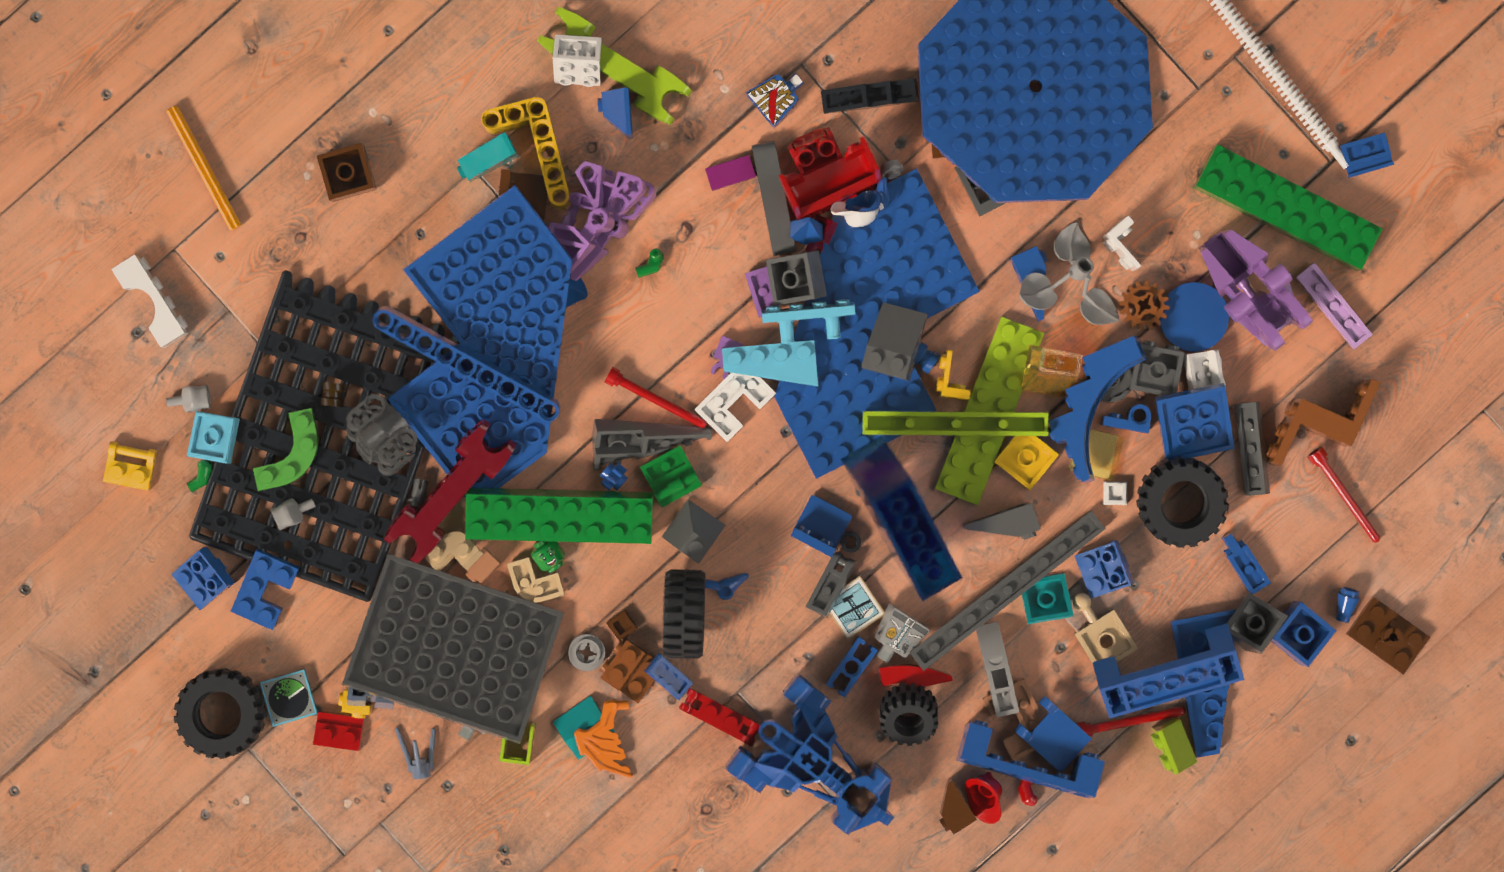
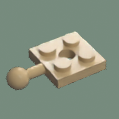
[1073,593,1138,664]

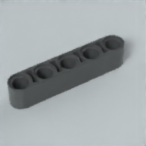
[752,141,796,256]

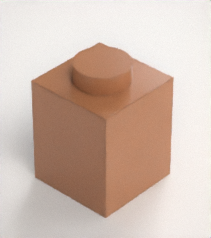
[465,547,502,583]

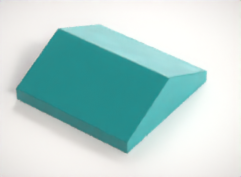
[1021,573,1074,624]
[553,696,616,760]

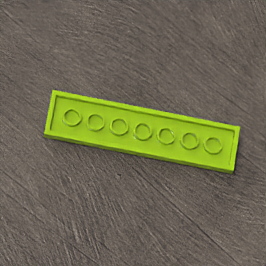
[935,317,1044,505]

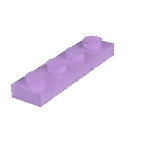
[1295,263,1373,349]

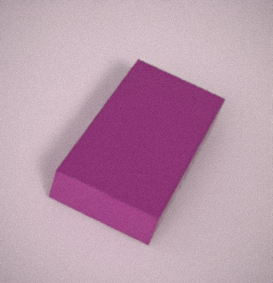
[705,155,756,191]

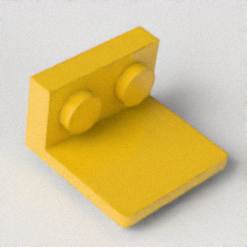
[936,350,971,401]

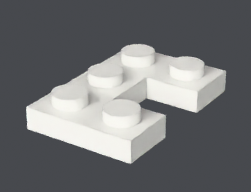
[694,373,776,442]

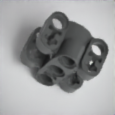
[346,394,417,476]

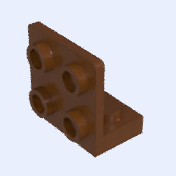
[498,169,549,221]

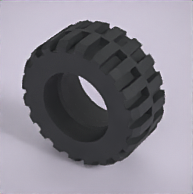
[1136,456,1229,548]
[663,569,705,659]
[174,668,267,759]

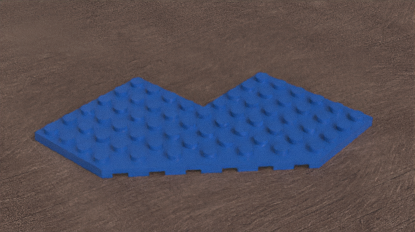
[774,169,980,479]
[387,185,572,498]

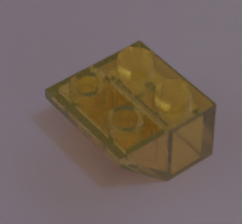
[1021,345,1083,397]

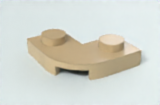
[424,531,483,571]
[507,557,565,602]

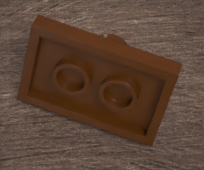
[1346,596,1430,675]

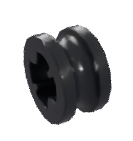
[840,532,861,553]

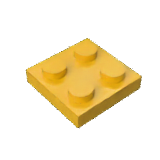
[994,436,1059,491]

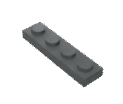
[1235,402,1270,496]

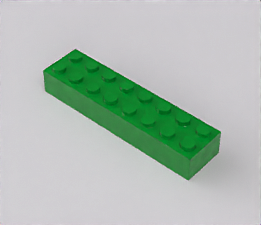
[1193,144,1383,271]
[465,488,653,544]

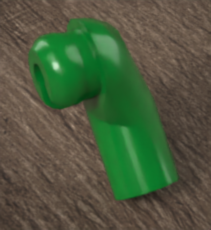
[187,460,213,493]

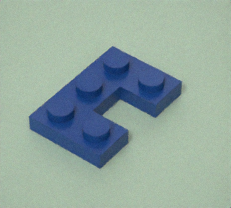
[230,549,300,630]

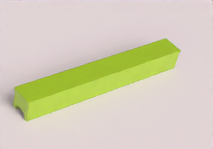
[863,411,1049,436]

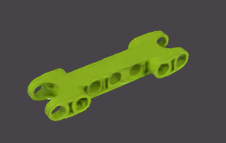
[537,7,692,125]

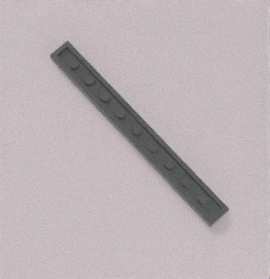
[909,511,1105,671]

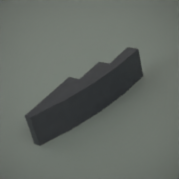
[821,78,919,114]

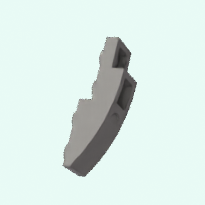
[976,622,1019,717]

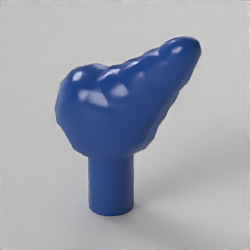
[705,573,749,600]

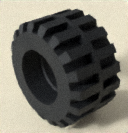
[880,683,938,746]

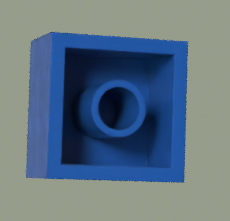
[1271,601,1337,667]

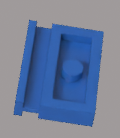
[1339,133,1394,178]

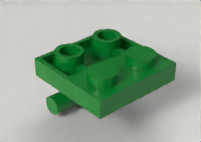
[640,445,703,507]

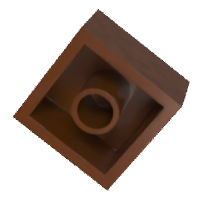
[317,143,377,202]

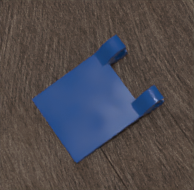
[1014,696,1092,773]

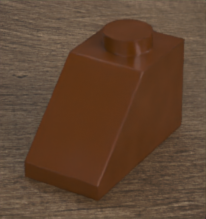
[939,778,977,835]

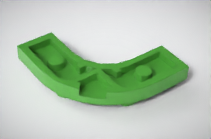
[253,408,318,491]

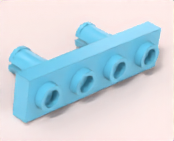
[762,299,855,343]

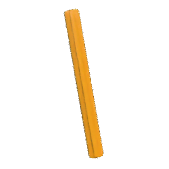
[166,106,241,231]

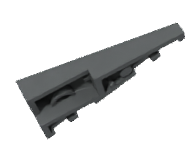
[592,419,712,470]

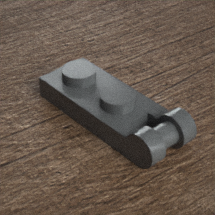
[806,551,857,618]

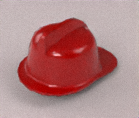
[965,771,1002,824]

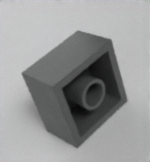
[766,251,827,306]

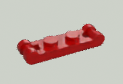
[679,688,761,746]

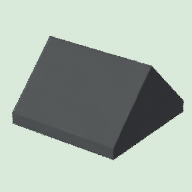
[1228,593,1288,654]

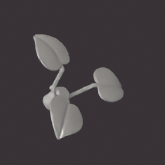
[1019,222,1120,325]

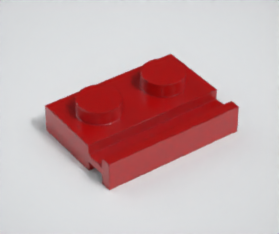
[313,711,364,751]

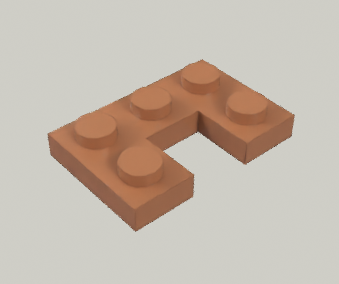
[982,678,1043,760]

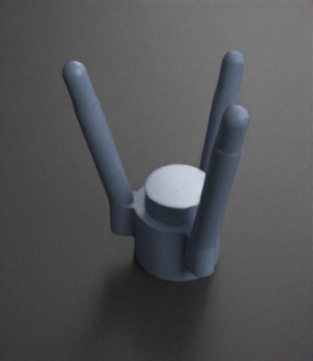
[395,727,436,779]

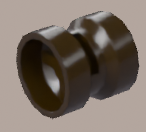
[321,382,346,407]

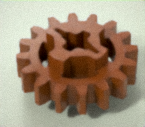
[1119,280,1169,331]

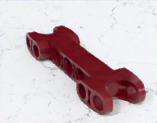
[384,418,516,563]

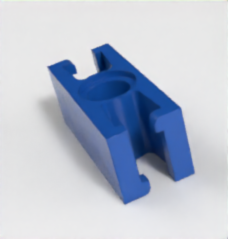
[825,636,878,698]

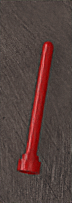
[604,366,707,428]
[1307,447,1380,543]
[1076,706,1186,737]

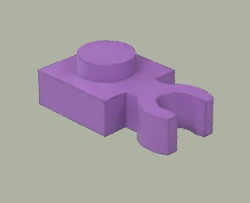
[711,336,743,379]

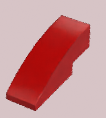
[878,664,953,687]

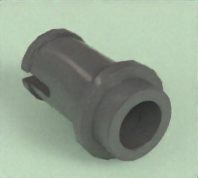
[408,478,429,508]

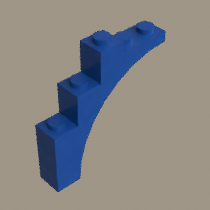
[1048,336,1146,483]

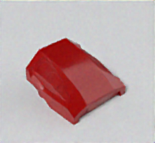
[787,127,843,176]

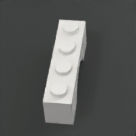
[111,255,188,348]

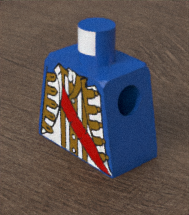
[746,73,804,129]

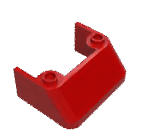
[779,136,881,220]

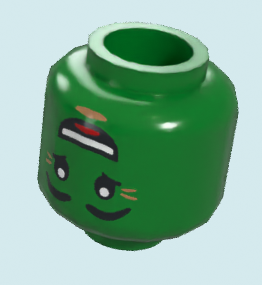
[531,541,565,573]

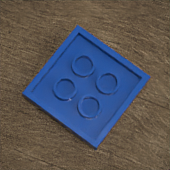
[1155,383,1235,460]

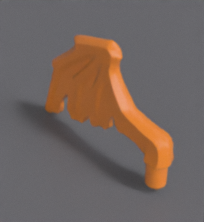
[574,699,633,778]

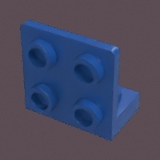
[790,495,852,557]

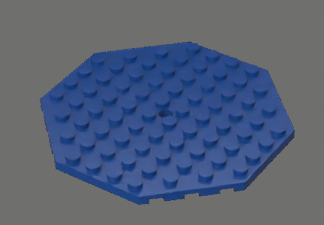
[917,0,1153,203]

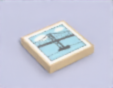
[830,576,885,640]

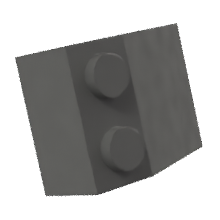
[861,302,928,381]
[963,502,1041,540]

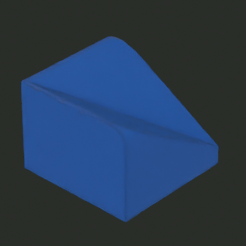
[790,217,823,245]

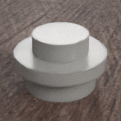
[881,160,904,179]

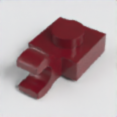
[805,215,838,254]

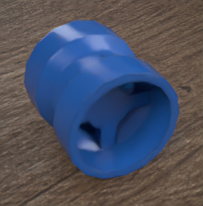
[915,342,941,373]

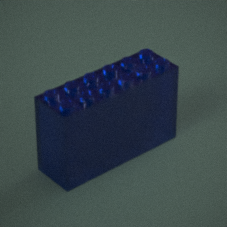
[841,436,963,602]

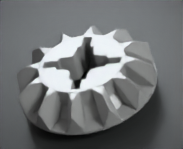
[568,634,605,671]

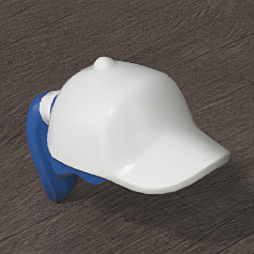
[831,177,889,227]

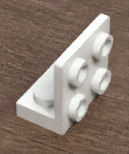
[553,35,602,87]
[1102,216,1141,271]

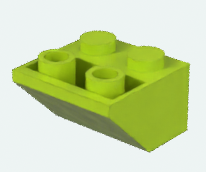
[1150,717,1197,775]

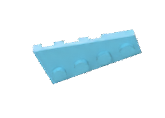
[722,340,818,387]

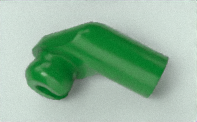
[635,248,664,278]

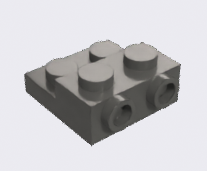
[1129,340,1185,396]

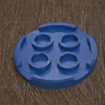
[1159,282,1229,352]

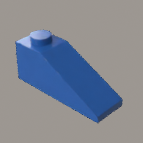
[1010,246,1048,321]

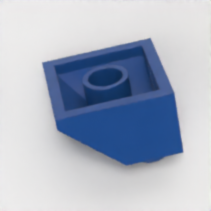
[598,88,633,139]

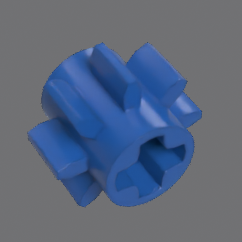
[600,463,628,491]

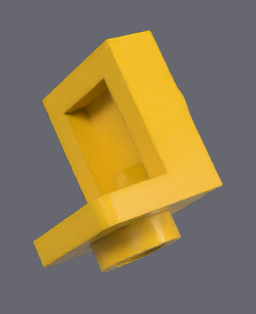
[338,687,373,718]

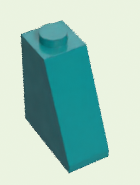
[457,132,519,182]

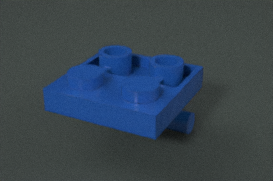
[1074,540,1134,599]
[171,547,235,610]

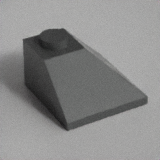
[662,499,726,564]

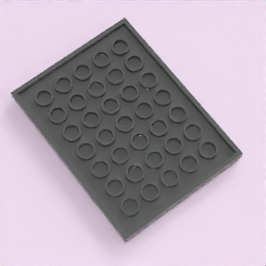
[342,554,564,744]

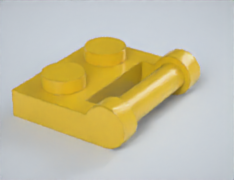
[103,441,157,491]

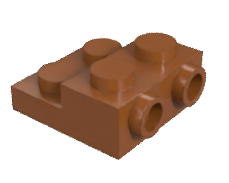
[599,639,655,703]

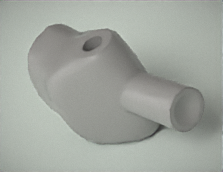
[166,385,211,413]
[270,498,316,531]

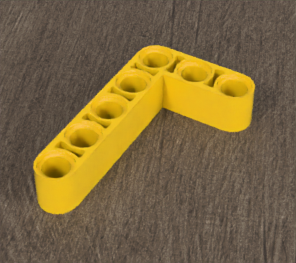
[481,97,571,210]

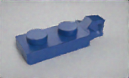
[1222,533,1271,595]

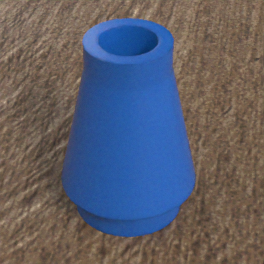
[1336,587,1360,623]

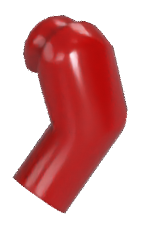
[1018,780,1038,806]

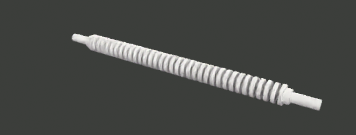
[1207,0,1349,169]

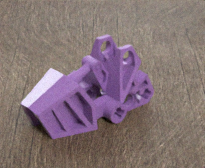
[549,161,656,281]
[1199,229,1313,351]

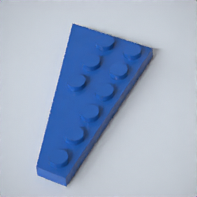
[1170,608,1238,758]

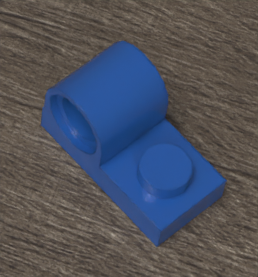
[1101,404,1151,433]

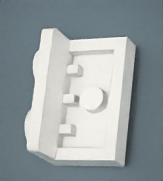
[1184,350,1226,390]

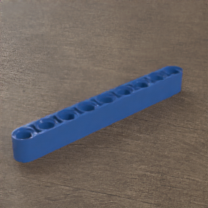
[373,306,560,422]

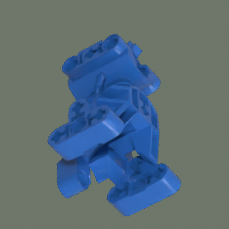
[725,673,894,835]

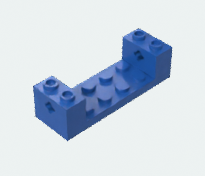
[1092,623,1245,718]
[956,720,1105,799]

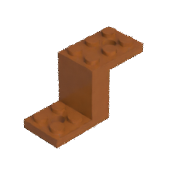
[1266,379,1380,466]

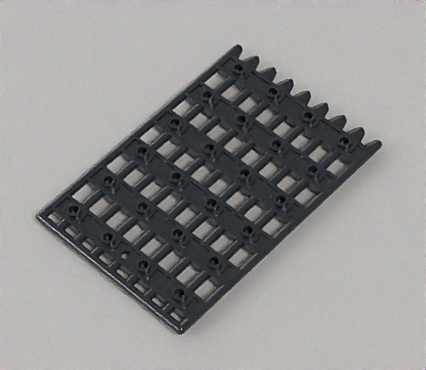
[189,270,460,602]

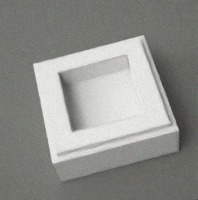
[1103,481,1127,505]

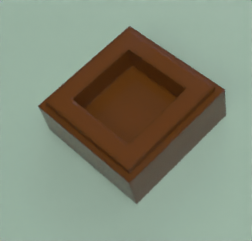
[606,609,638,642]

